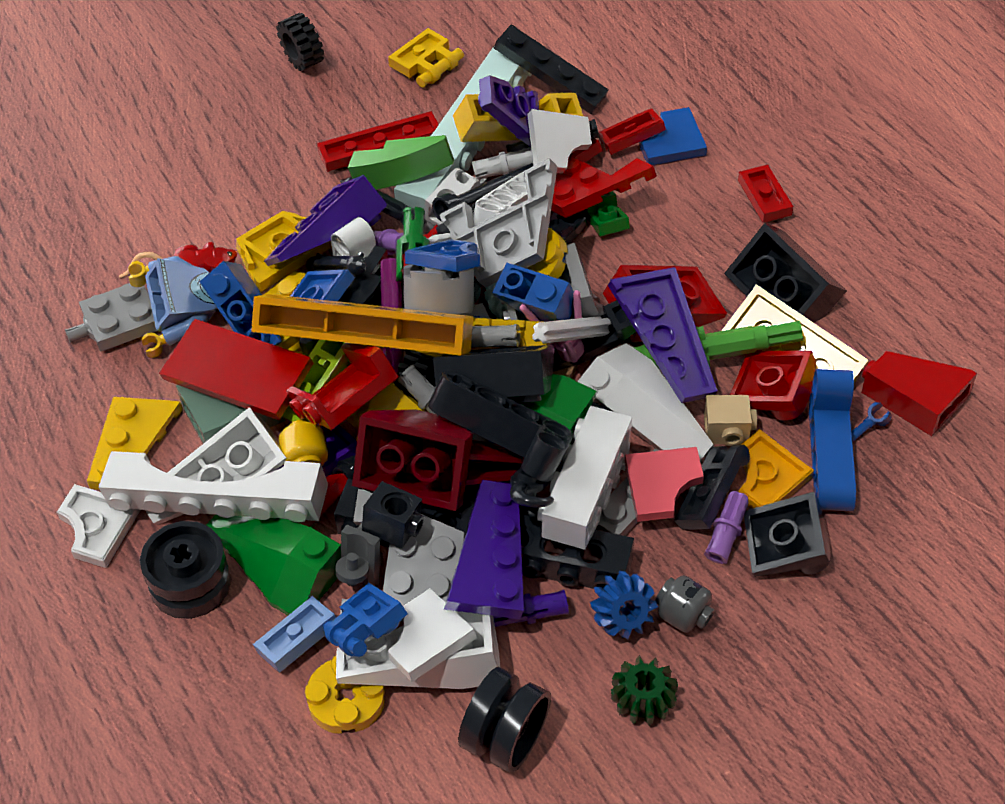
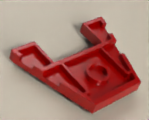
[551,139,657,218]

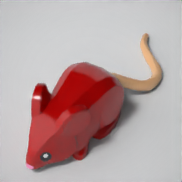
[119,242,237,278]

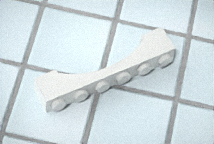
[98,451,328,522]

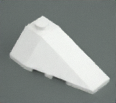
[145,407,286,525]

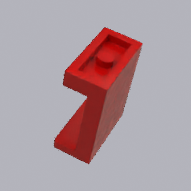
[286,343,399,430]

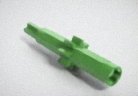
[633,321,803,369]

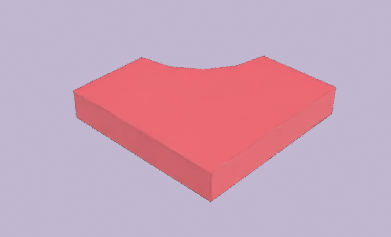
[625,447,704,522]

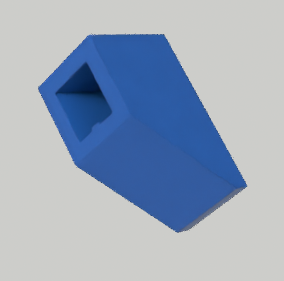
[492,263,574,322]

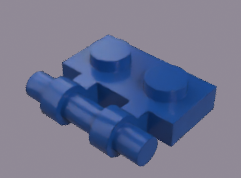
[323,583,408,657]

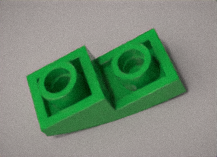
[583,191,630,236]

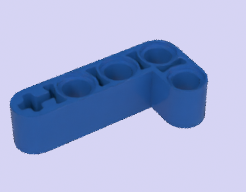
[809,369,856,511]

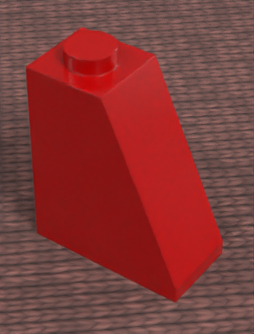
[861,351,977,437]

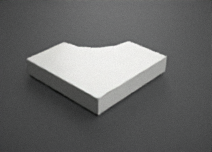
[527,109,592,173]
[57,484,141,568]
[387,588,477,682]

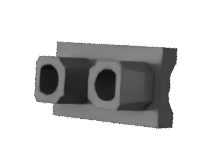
[336,523,383,587]

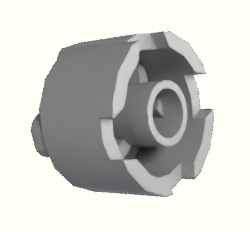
[404,264,474,315]

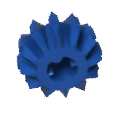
[590,570,658,639]

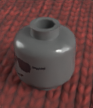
[655,575,715,633]

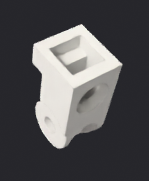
[424,167,480,226]

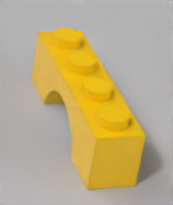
[453,93,583,142]

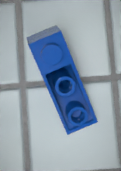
[199,261,282,346]

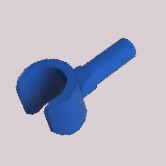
[851,402,892,442]

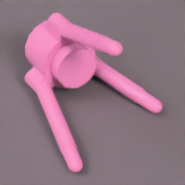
[520,290,584,363]

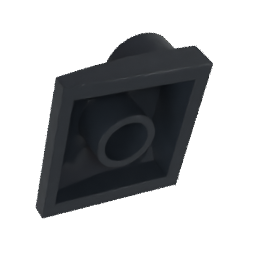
[744,492,831,577]

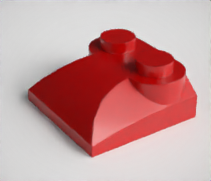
[730,350,816,420]

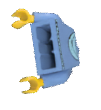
[128,256,217,358]

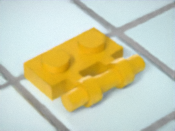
[388,28,464,88]

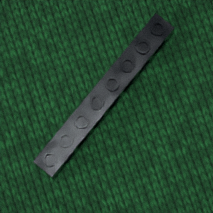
[334,478,634,589]

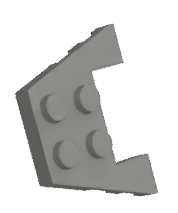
[440,158,557,288]
[340,489,466,622]

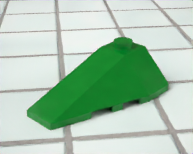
[206,514,341,616]

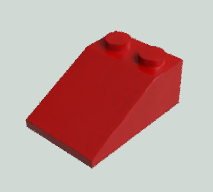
[603,265,727,342]

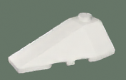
[578,343,714,463]
[336,611,500,689]

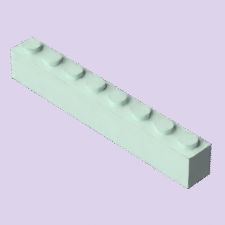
[394,48,532,209]

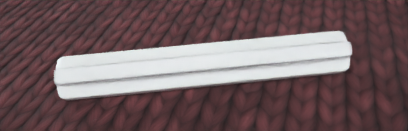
[532,316,611,344]

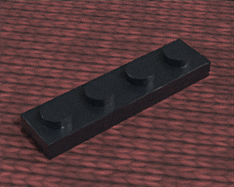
[493,24,609,114]

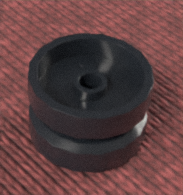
[139,521,232,619]
[458,667,551,773]

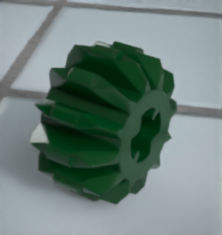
[611,655,678,726]

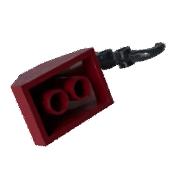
[352,409,560,511]

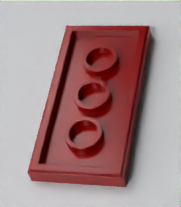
[159,319,314,420]

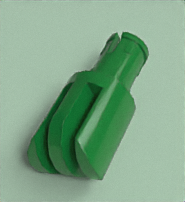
[396,207,430,282]

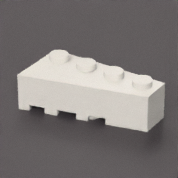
[537,406,632,550]

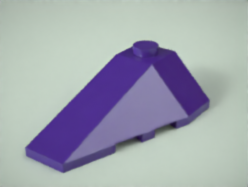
[264,175,387,266]

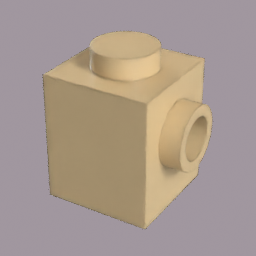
[704,395,757,446]

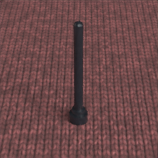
[432,162,533,222]

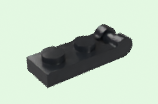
[674,445,750,530]

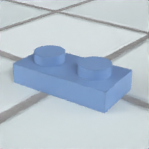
[253,596,336,673]

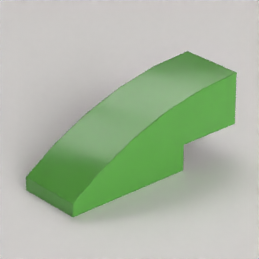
[348,135,454,190]

